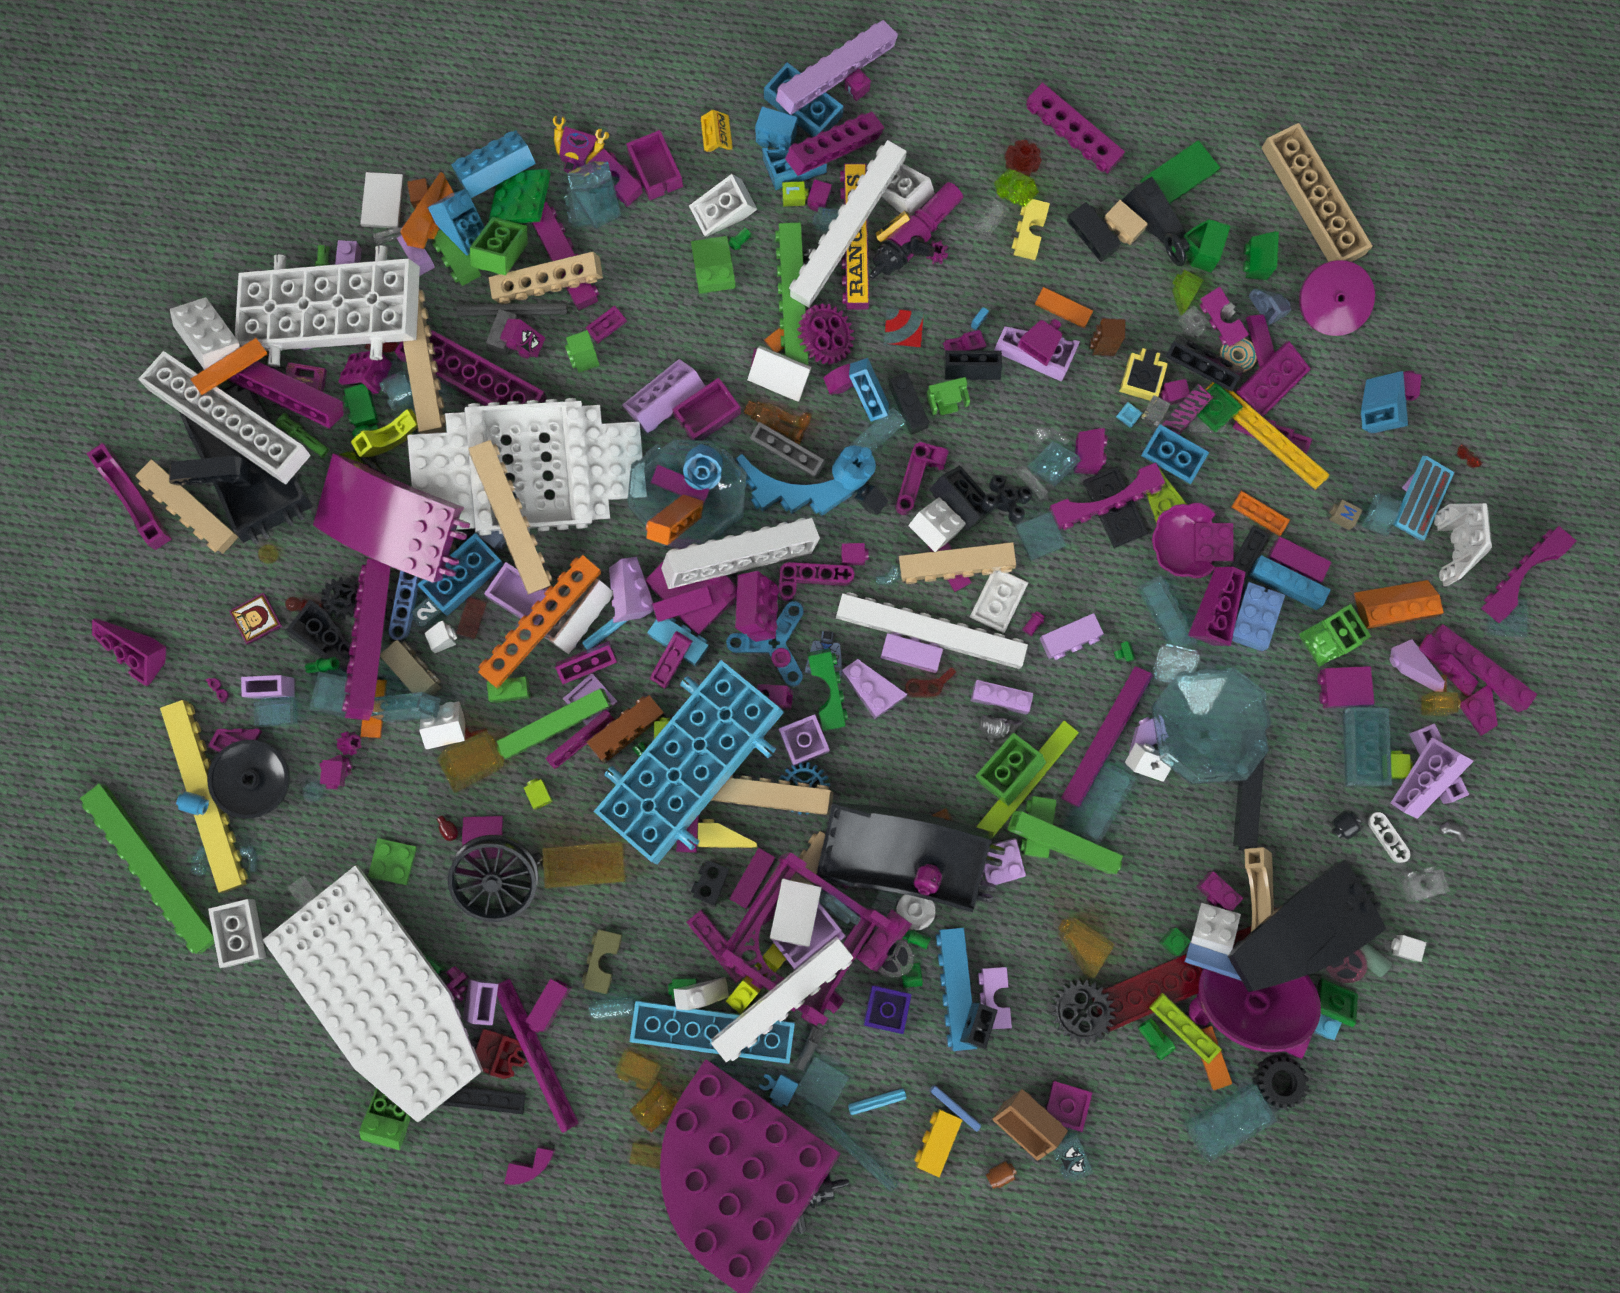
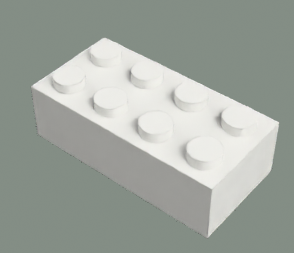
[170,297,240,370]

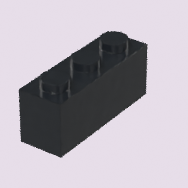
[1067,202,1121,262]
[944,350,1002,380]
[888,372,929,435]

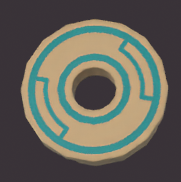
[1219,338,1257,373]

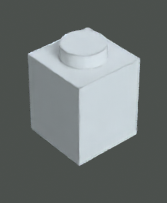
[1391,935,1426,962]

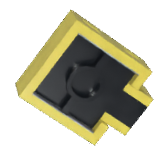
[1119,348,1168,402]

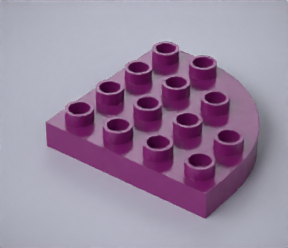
[660,1059,841,1293]

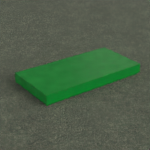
[1140,140,1220,204]

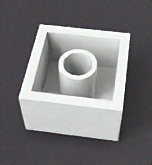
[908,497,966,552]
[419,702,465,749]
[1191,903,1241,955]

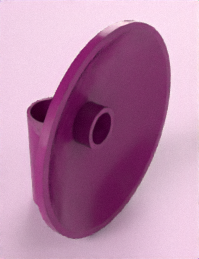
[1199,969,1321,1059]

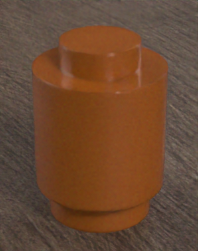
[985,1161,1017,1189]

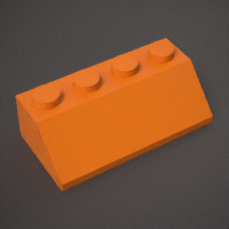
[1354,580,1444,629]

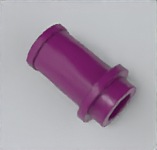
[1022,611,1045,636]

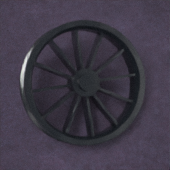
[448,835,538,922]

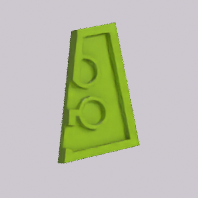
[1146,469,1187,524]

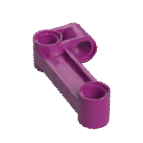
[895,442,949,515]

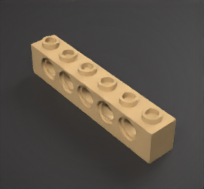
[489,252,603,304]

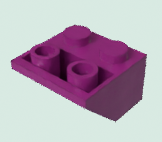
[1074,428,1108,475]

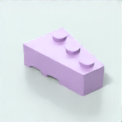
[842,659,907,719]

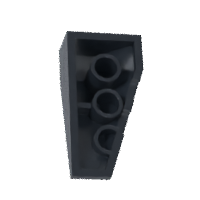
[1121,176,1186,245]
[284,599,352,675]

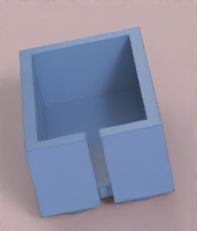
[1232,582,1285,651]

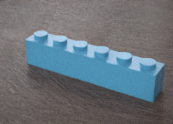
[936,928,977,1051]

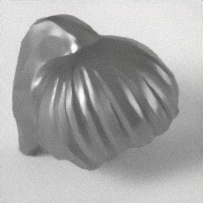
[979,714,1023,747]

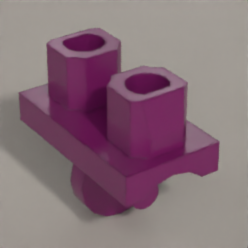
[441,966,469,1001]

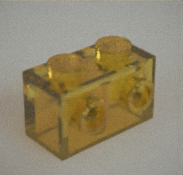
[630,1082,678,1133]

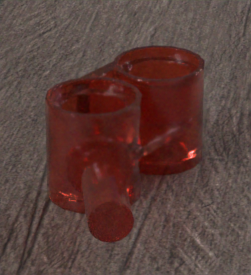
[904,667,956,699]

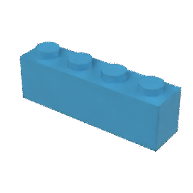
[1248,555,1331,610]

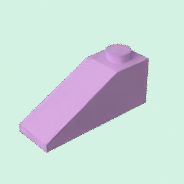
[1389,639,1445,694]

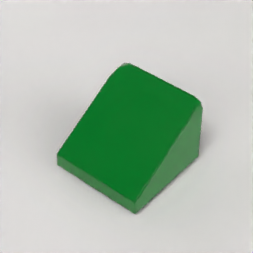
[900,963,923,988]

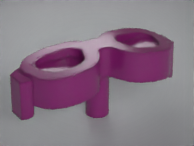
[206,678,229,703]

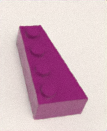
[1188,567,1246,646]

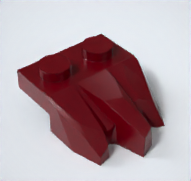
[475,1028,527,1079]

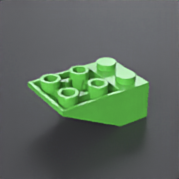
[359,1088,411,1150]

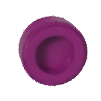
[771,648,791,668]

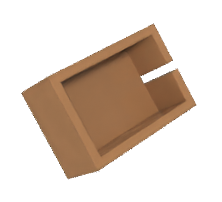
[992,1089,1068,1161]

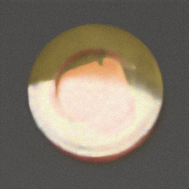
[258,544,279,564]

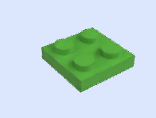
[368,838,417,885]

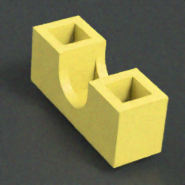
[1012,198,1050,260]

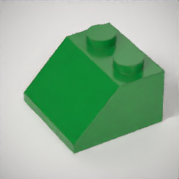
[1243,231,1279,280]

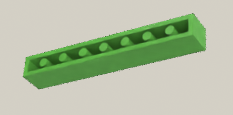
[775,223,808,366]

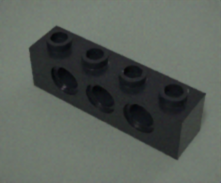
[1165,334,1244,392]

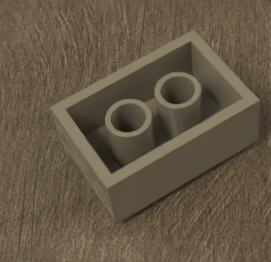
[380,640,442,703]

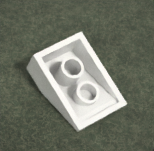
[882,164,935,216]
[689,174,758,237]

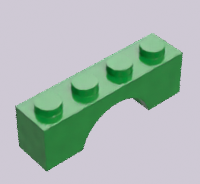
[807,648,848,731]

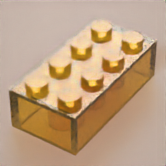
[543,842,626,889]

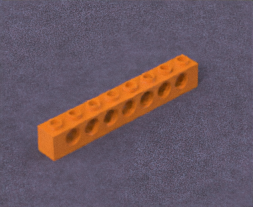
[478,555,601,689]

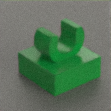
[1114,641,1136,663]

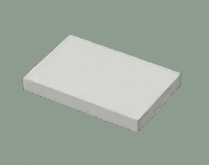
[361,172,404,229]
[747,346,811,402]
[970,570,1028,634]
[770,879,821,947]

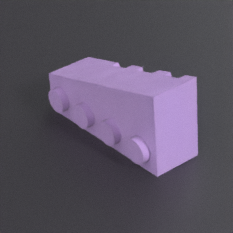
[1390,737,1473,819]

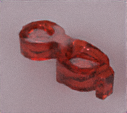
[1457,444,1483,468]

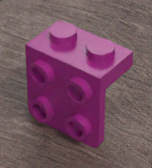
[338,351,392,394]

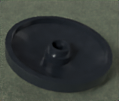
[207,740,290,819]

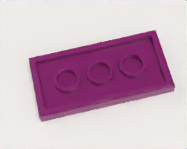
[1236,341,1311,417]

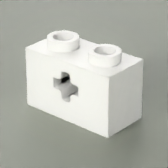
[1125,743,1175,782]

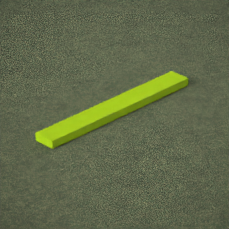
[976,721,1079,837]

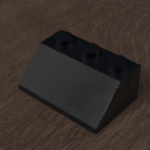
[929,465,997,531]

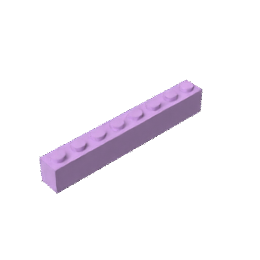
[776,20,898,115]

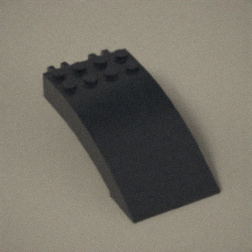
[179,383,313,544]
[816,802,1005,913]

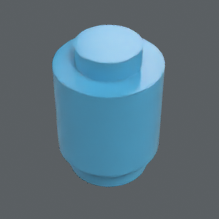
[176,791,209,816]

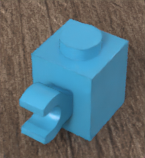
[759,1074,798,1107]

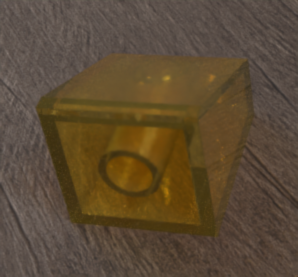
[437,731,504,794]
[1058,918,1115,978]

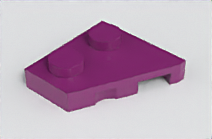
[1458,685,1498,736]
[208,729,262,752]

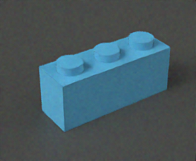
[849,358,889,421]

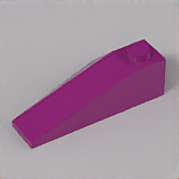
[92,618,166,686]

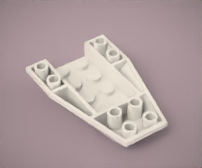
[1434,503,1492,586]

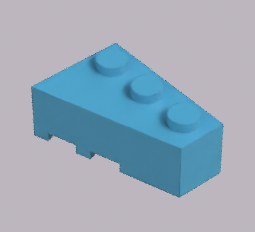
[762,147,827,190]

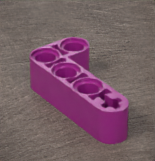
[779,562,854,601]

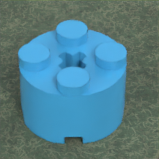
[683,444,723,490]
[832,445,876,490]

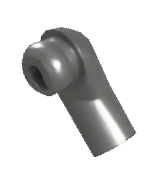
[1439,821,1468,843]

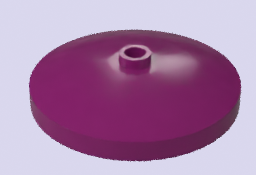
[1299,260,1375,336]

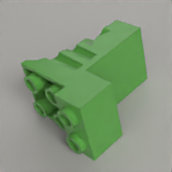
[1298,604,1372,667]

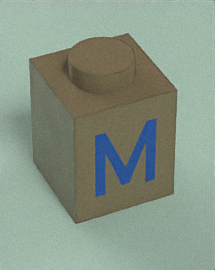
[1329,500,1363,530]

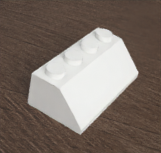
[540,573,613,654]

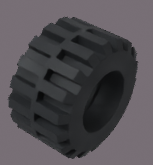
[1253,1055,1309,1109]

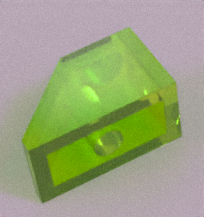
[1172,269,1204,316]

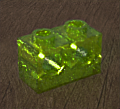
[994,168,1039,207]

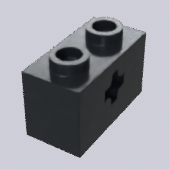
[960,1003,998,1049]

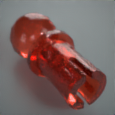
[285,596,323,611]

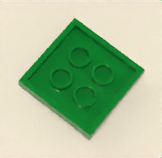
[489,169,551,223]

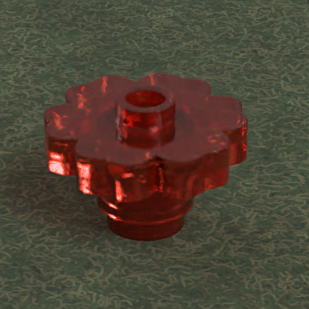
[1004,140,1042,178]

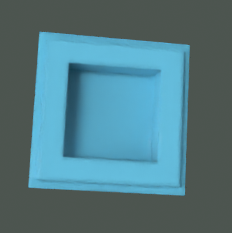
[1116,402,1142,428]

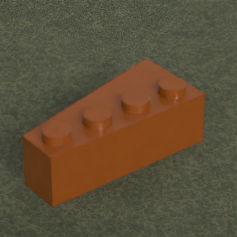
[587,695,665,764]

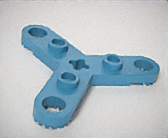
[726,601,803,687]

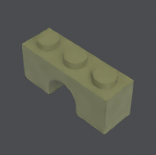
[582,929,623,994]

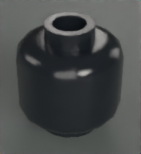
[1332,811,1362,839]

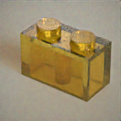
[615,1049,662,1090]

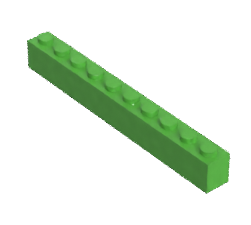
[80,784,215,954]

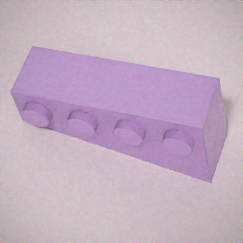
[994,327,1080,382]

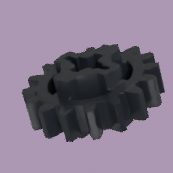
[321,577,359,619]

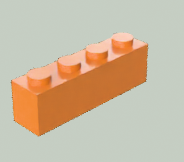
[646,494,704,545]

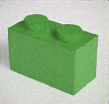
[487,677,531,704]

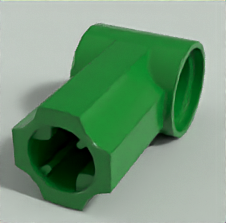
[1137,1018,1176,1061]

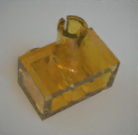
[1421,675,1461,716]

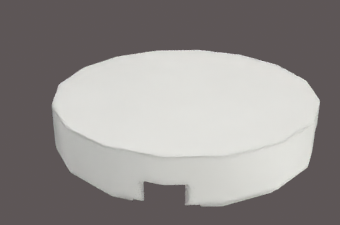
[896,895,935,930]

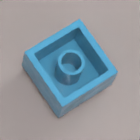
[755,107,797,149]

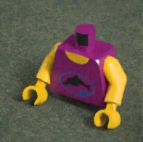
[553,116,609,174]

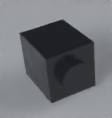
[854,484,889,515]

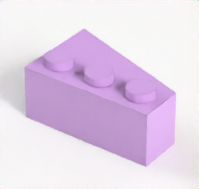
[609,557,654,623]

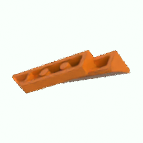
[400,172,454,249]

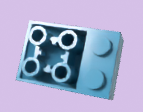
[428,189,485,255]
[1361,371,1408,433]

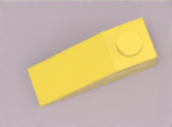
[698,819,757,848]

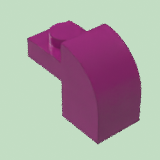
[823,363,854,394]

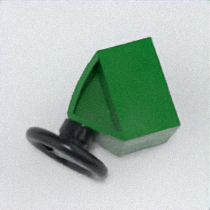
[1164,219,1230,273]

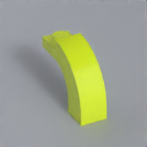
[351,409,418,457]

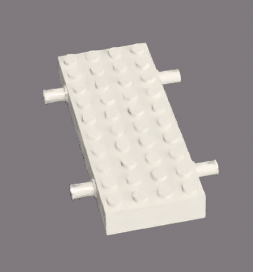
[235,246,420,367]

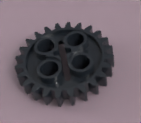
[1051,978,1117,1044]

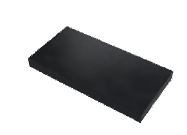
[1082,466,1149,549]

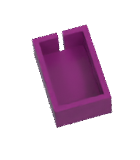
[626,130,683,201]
[672,378,741,445]
[735,571,779,642]

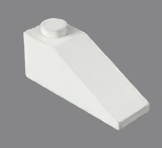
[673,977,729,1010]

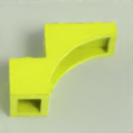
[726,943,786,1014]

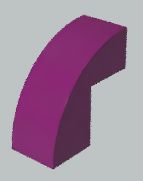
[504,1146,555,1185]

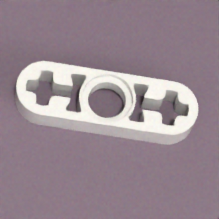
[1367,812,1410,863]

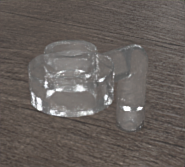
[1033,425,1070,446]

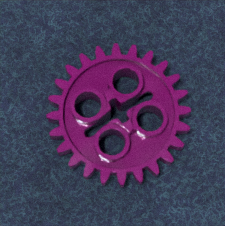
[797,303,855,365]

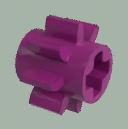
[926,240,948,264]
[336,731,361,755]

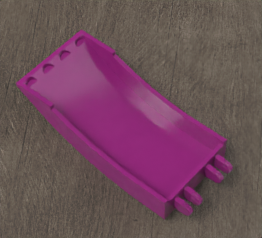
[313,453,470,583]

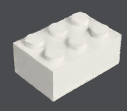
[208,899,266,968]

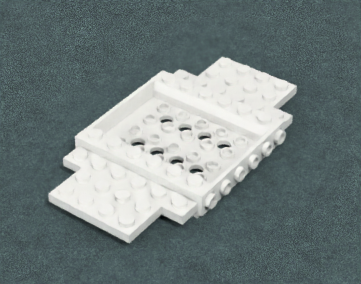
[407,398,646,536]

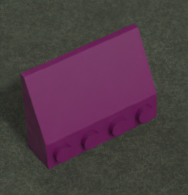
[645,538,737,635]

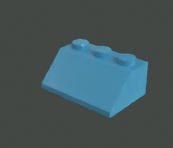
[1141,424,1209,484]

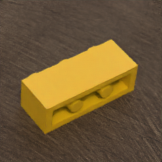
[914,1108,962,1177]

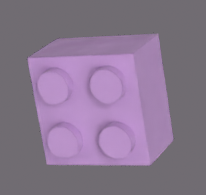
[779,714,830,766]

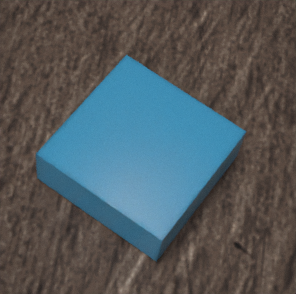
[971,307,989,330]

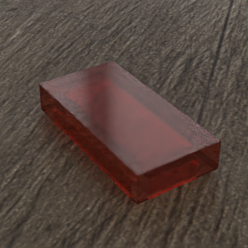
[456,597,487,639]

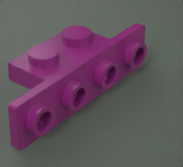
[1419,634,1478,696]

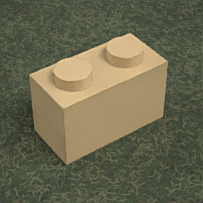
[1103,200,1148,245]

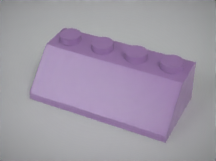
[622,359,705,433]

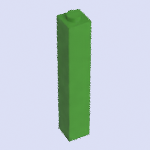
[497,688,612,759]
[1007,811,1123,874]

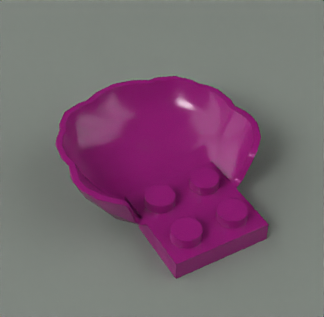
[1152,503,1233,578]

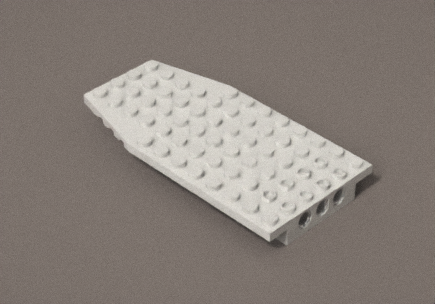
[263,865,483,1122]

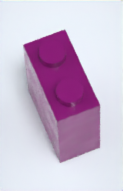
[1317,666,1374,709]
[525,978,572,1033]

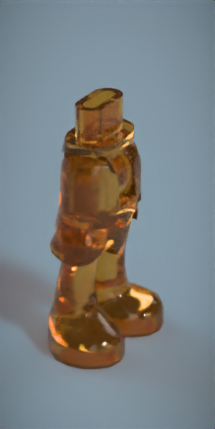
[744,400,812,445]

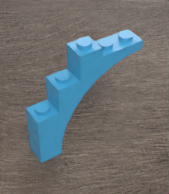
[735,454,858,516]

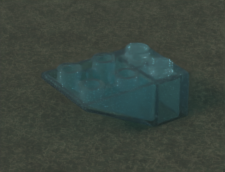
[567,161,621,229]

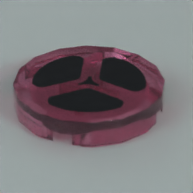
[1327,949,1367,983]

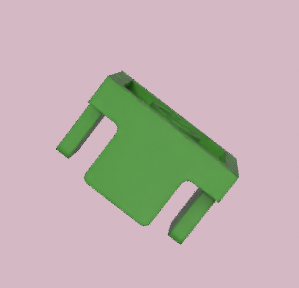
[926,377,970,415]

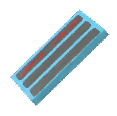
[1392,456,1454,541]

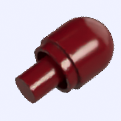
[436,815,458,841]

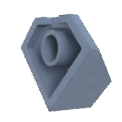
[1248,288,1292,326]

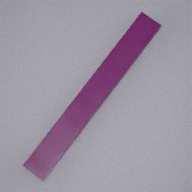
[1061,666,1153,808]
[497,978,579,1133]

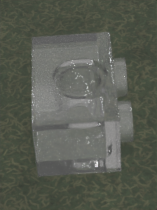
[1399,866,1450,902]

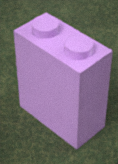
[241,675,295,699]
[463,979,498,1025]

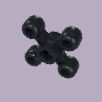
[981,475,1032,524]

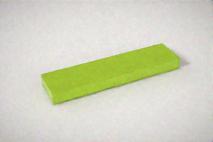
[1149,993,1222,1064]

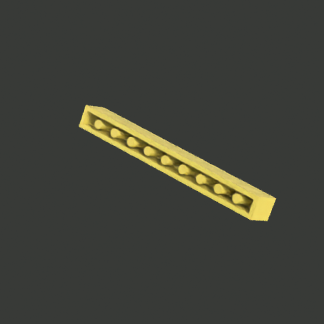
[160,700,248,893]

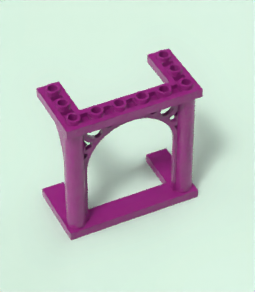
[716,852,891,1026]

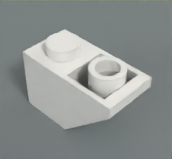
[425,621,457,653]

